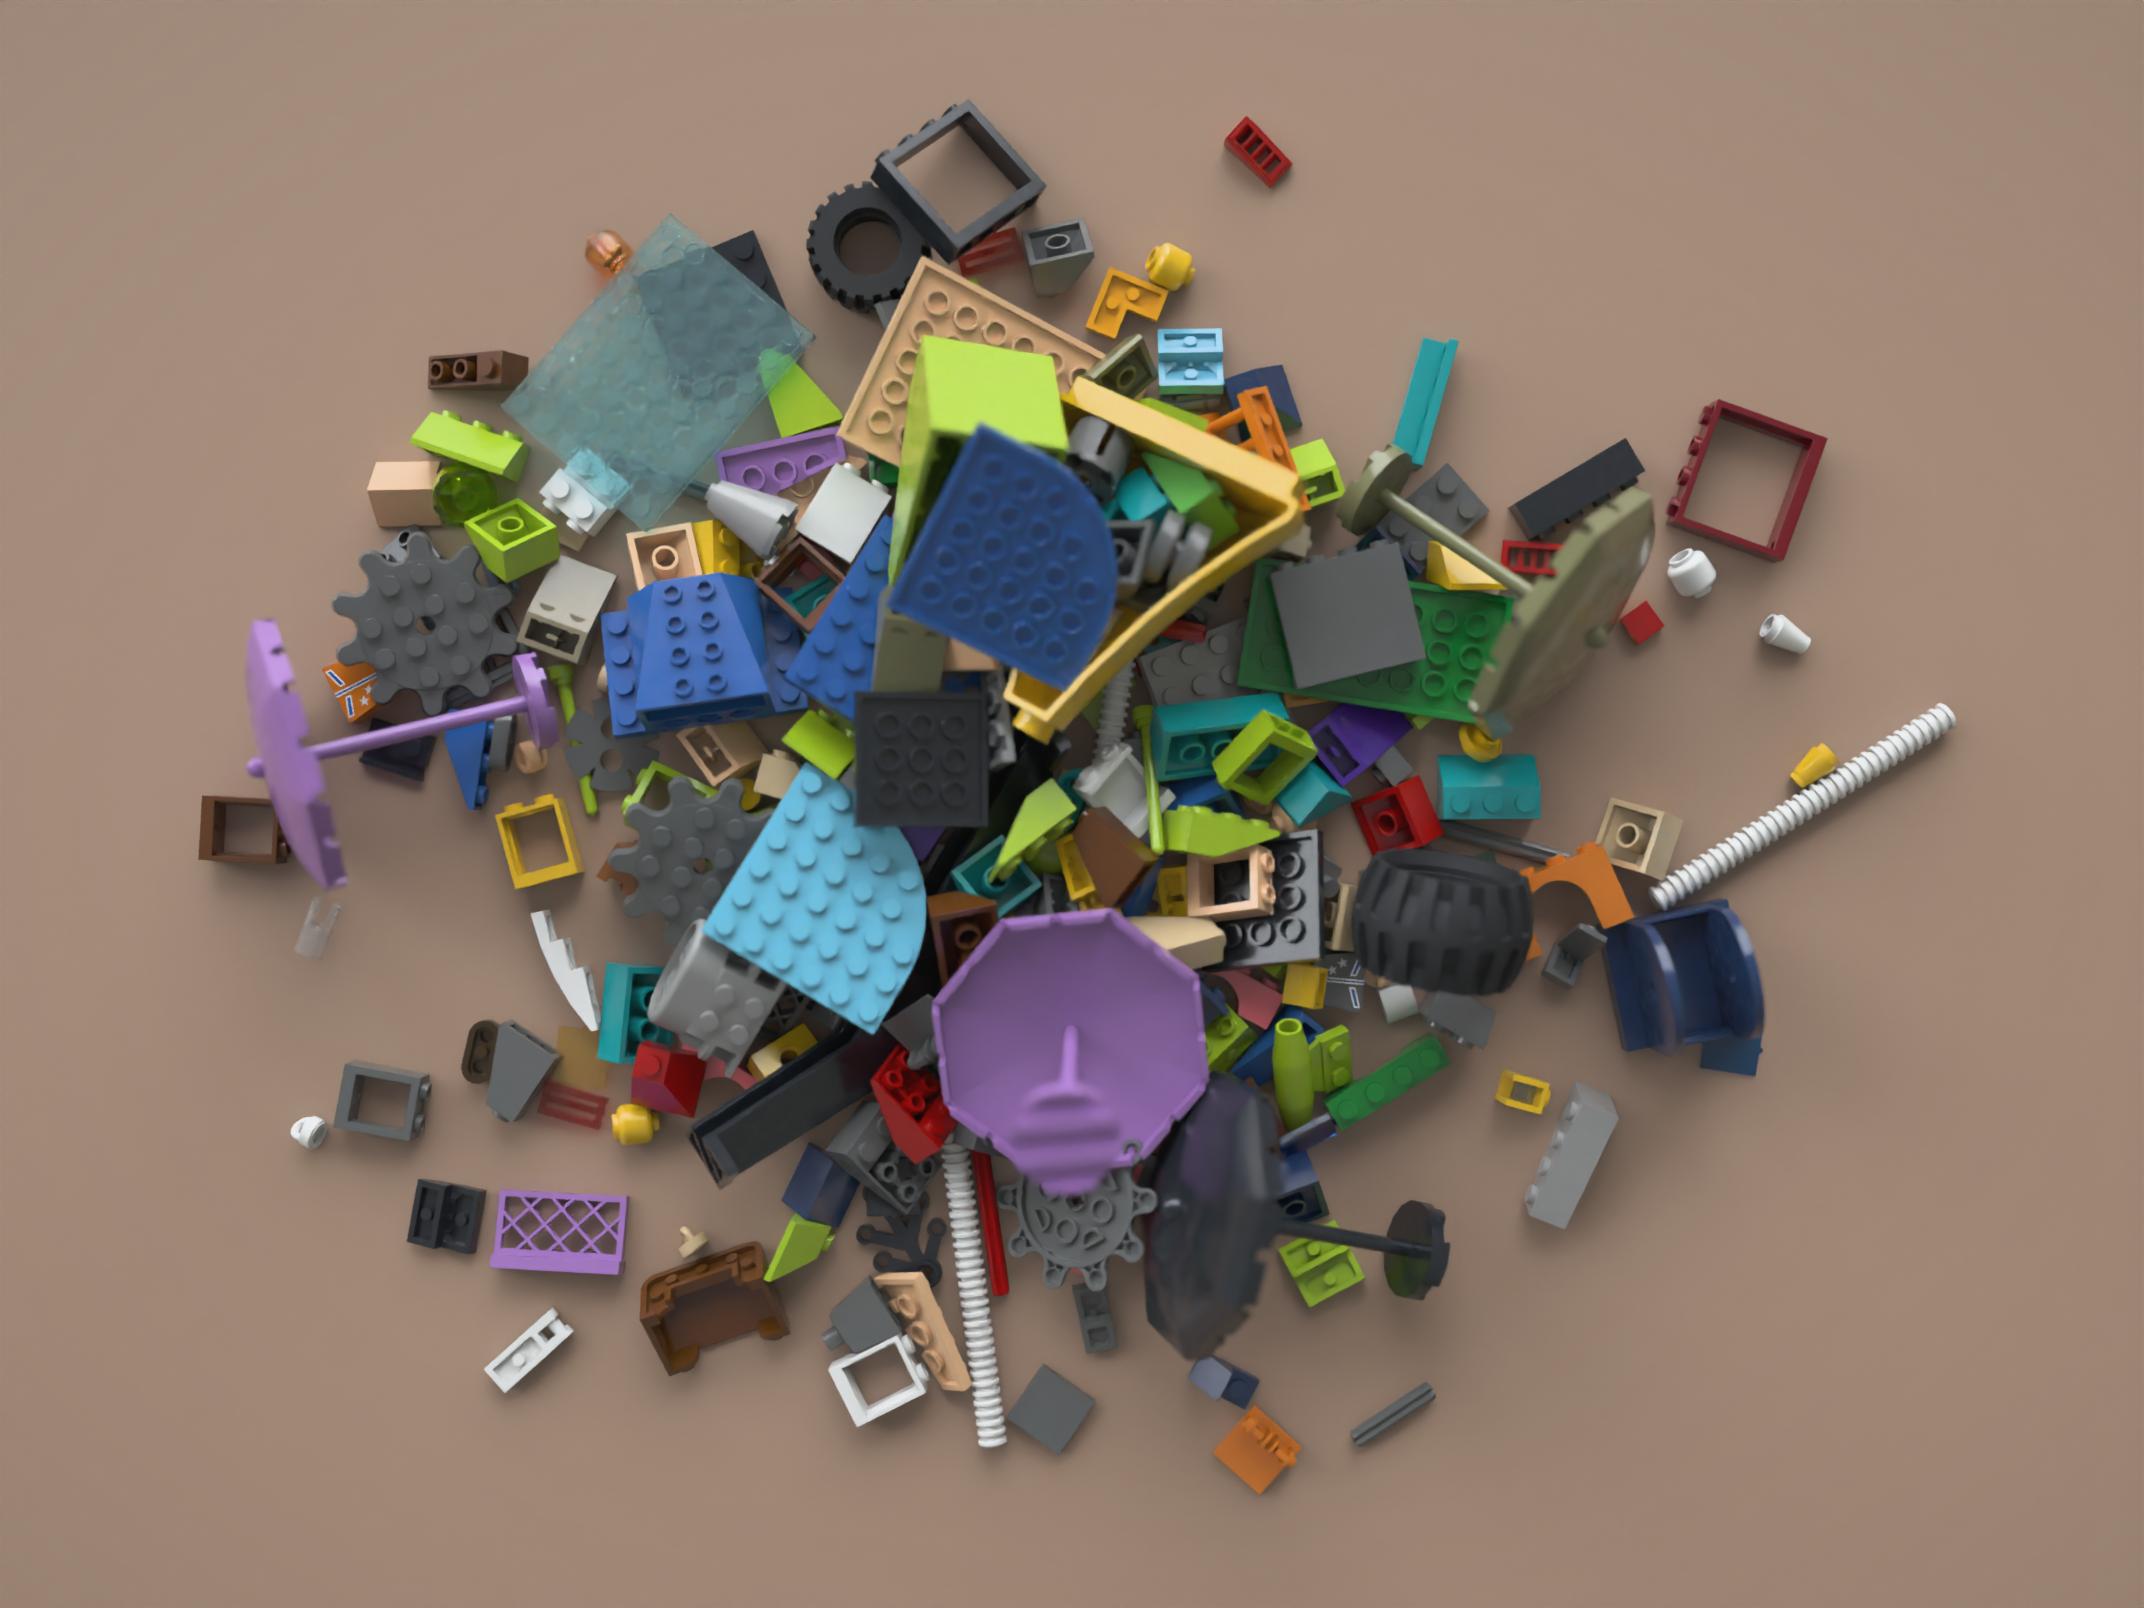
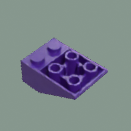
[1307,703,1413,787]

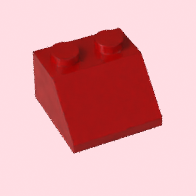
[1350,775,1444,856]

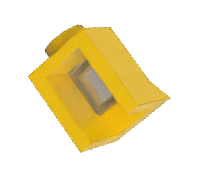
[1494,1068,1551,1115]

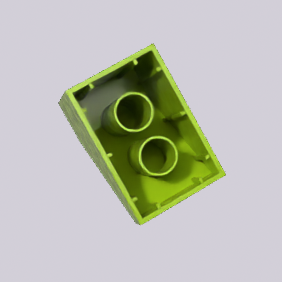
[888,335,1068,586]

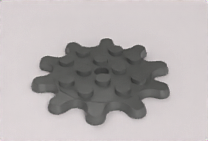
[331,532,520,717]
[608,776,776,948]
[995,1139,1159,1291]

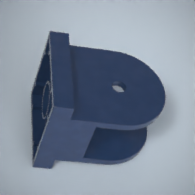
[1596,898,1765,1056]

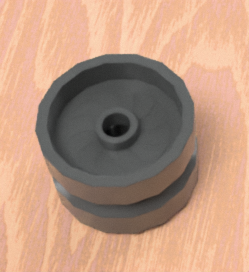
[1141,510,1213,593]

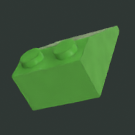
[1141,451,1240,552]

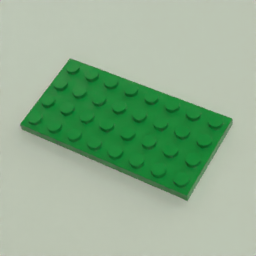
[1236,557,1515,724]

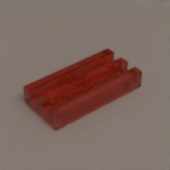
[958,227,1024,278]
[537,1081,609,1130]

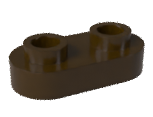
[461,1019,500,1084]

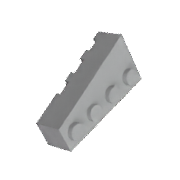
[1524,1081,1619,1229]

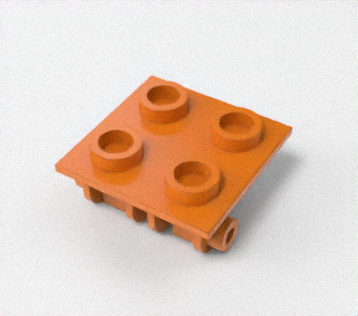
[1212,1404,1302,1495]

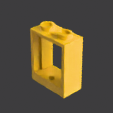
[495,794,585,890]

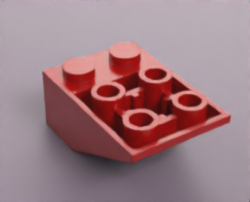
[870,1042,958,1165]

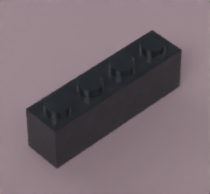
[1508,438,1645,541]

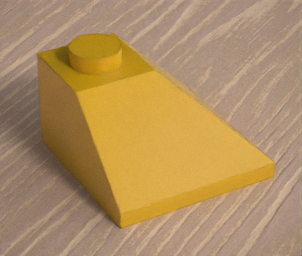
[1426,541,1509,590]

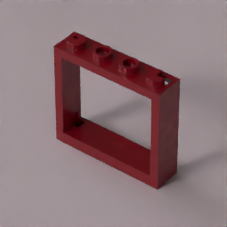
[1665,399,1828,563]

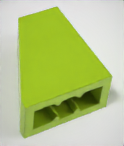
[758,353,844,438]

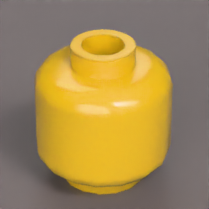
[1145,243,1195,292]
[611,1104,659,1146]

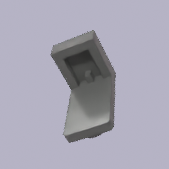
[1540,923,1608,990]

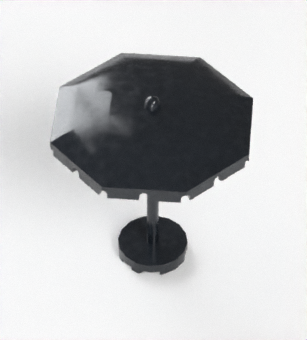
[1140,1069,1450,1361]

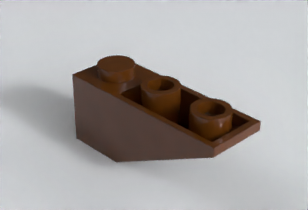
[428,350,529,391]

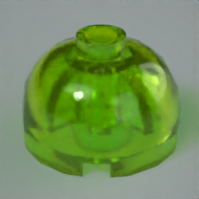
[431,462,499,528]

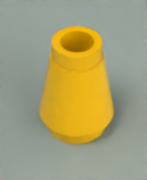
[1789,743,1840,789]

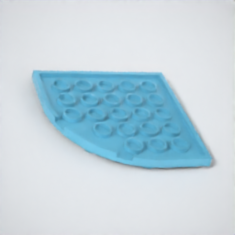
[700,762,926,1035]

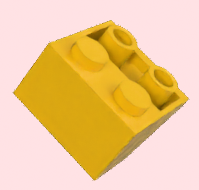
[691,520,765,580]

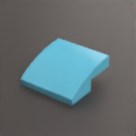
[1158,328,1224,395]

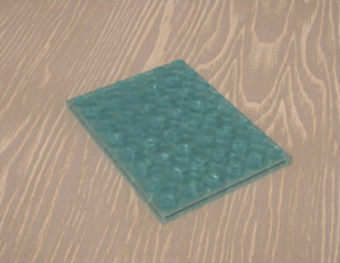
[501,213,816,533]

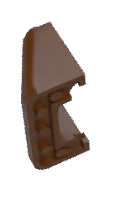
[640,1241,791,1377]

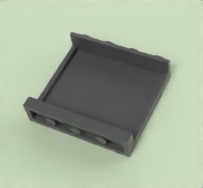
[1267,539,1426,690]

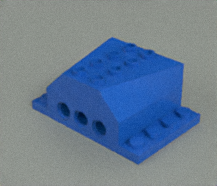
[600,572,809,739]

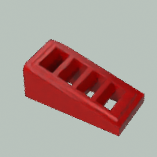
[1224,116,1293,189]
[1500,540,1565,577]

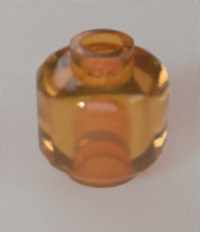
[585,230,633,279]

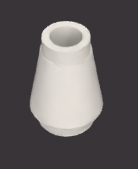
[1759,614,1811,654]

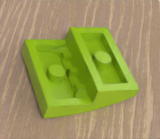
[1278,1219,1366,1308]

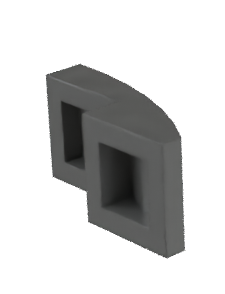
[1072,1282,1118,1354]

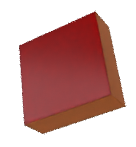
[1618,600,1665,646]

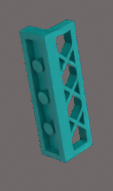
[1392,337,1459,471]

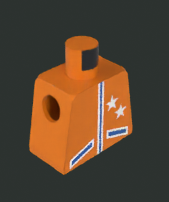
[322,662,400,724]

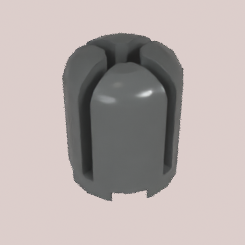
[1063,415,1134,507]

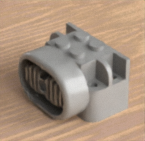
[648,919,786,1078]

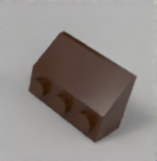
[926,891,999,989]

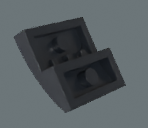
[407,1178,487,1255]

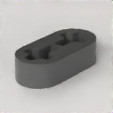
[489,714,518,772]

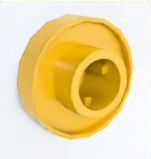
[1459,723,1502,763]

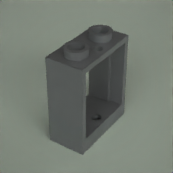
[333,1060,432,1141]

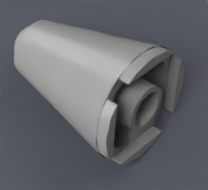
[704,480,799,562]

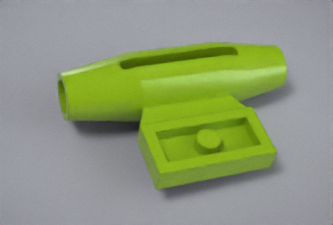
[1272,1018,1353,1135]

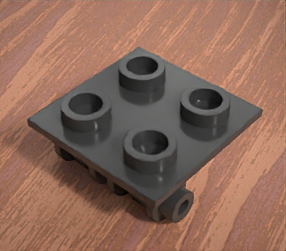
[882,994,939,1071]

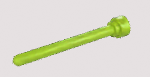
[547,663,598,816]
[1132,705,1164,856]

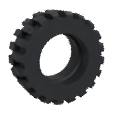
[806,181,933,314]

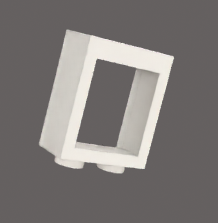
[828,1331,930,1427]

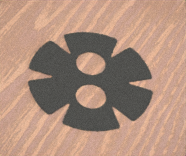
[564,697,660,792]

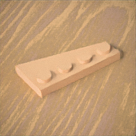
[873,1272,973,1391]

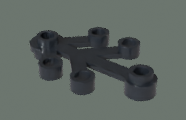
[856,1186,947,1288]

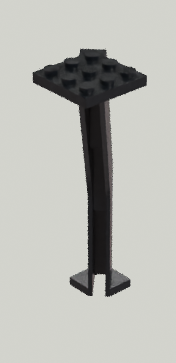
[685,667,1071,1190]

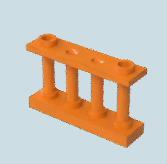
[1199,386,1311,513]

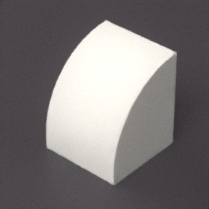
[1374,982,1418,1025]

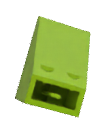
[988,778,1077,884]
[1162,805,1281,857]

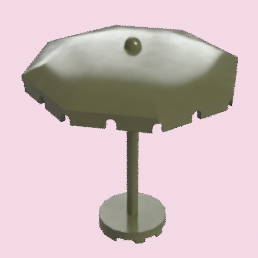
[1336,442,1656,741]

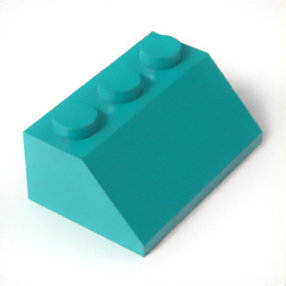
[1437,754,1541,819]
[597,962,676,1064]

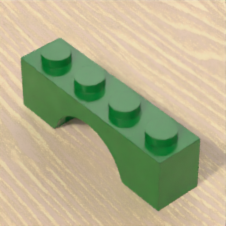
[1321,1032,1452,1131]

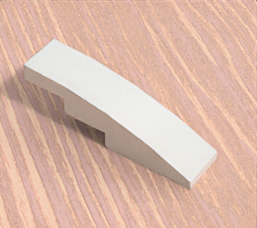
[530,909,601,1032]

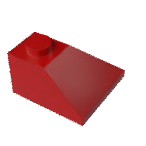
[631,1040,708,1119]

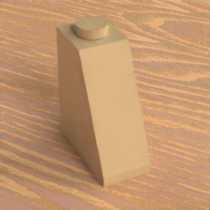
[1125,917,1226,970]

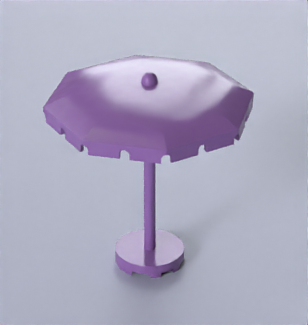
[246,618,559,893]
[932,908,1209,1194]

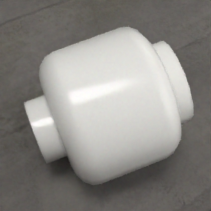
[1667,549,1716,598]

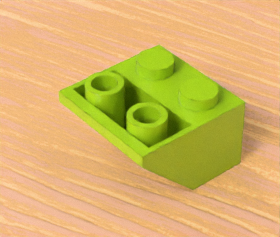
[1290,438,1345,513]

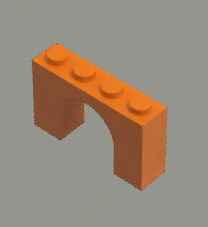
[1519,840,1634,962]

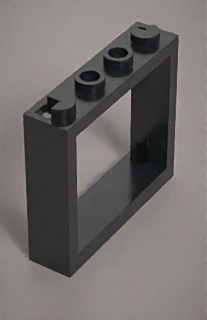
[870,99,1047,265]

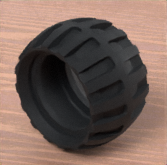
[1351,848,1534,996]

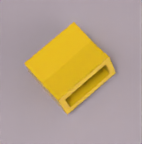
[1282,963,1328,1009]

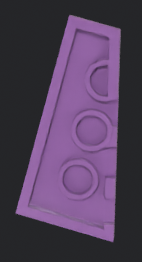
[714,426,848,495]

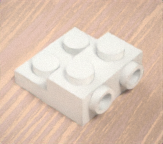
[539,446,635,537]

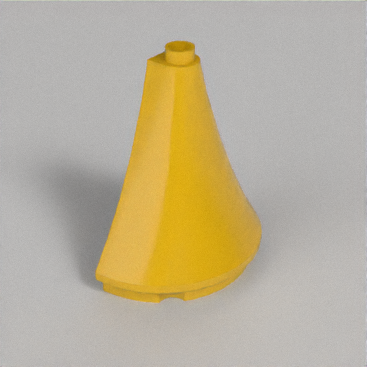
[1003,376,1305,744]

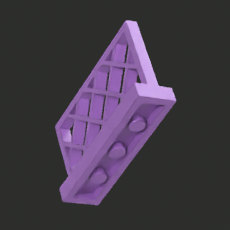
[490,1189,629,1275]

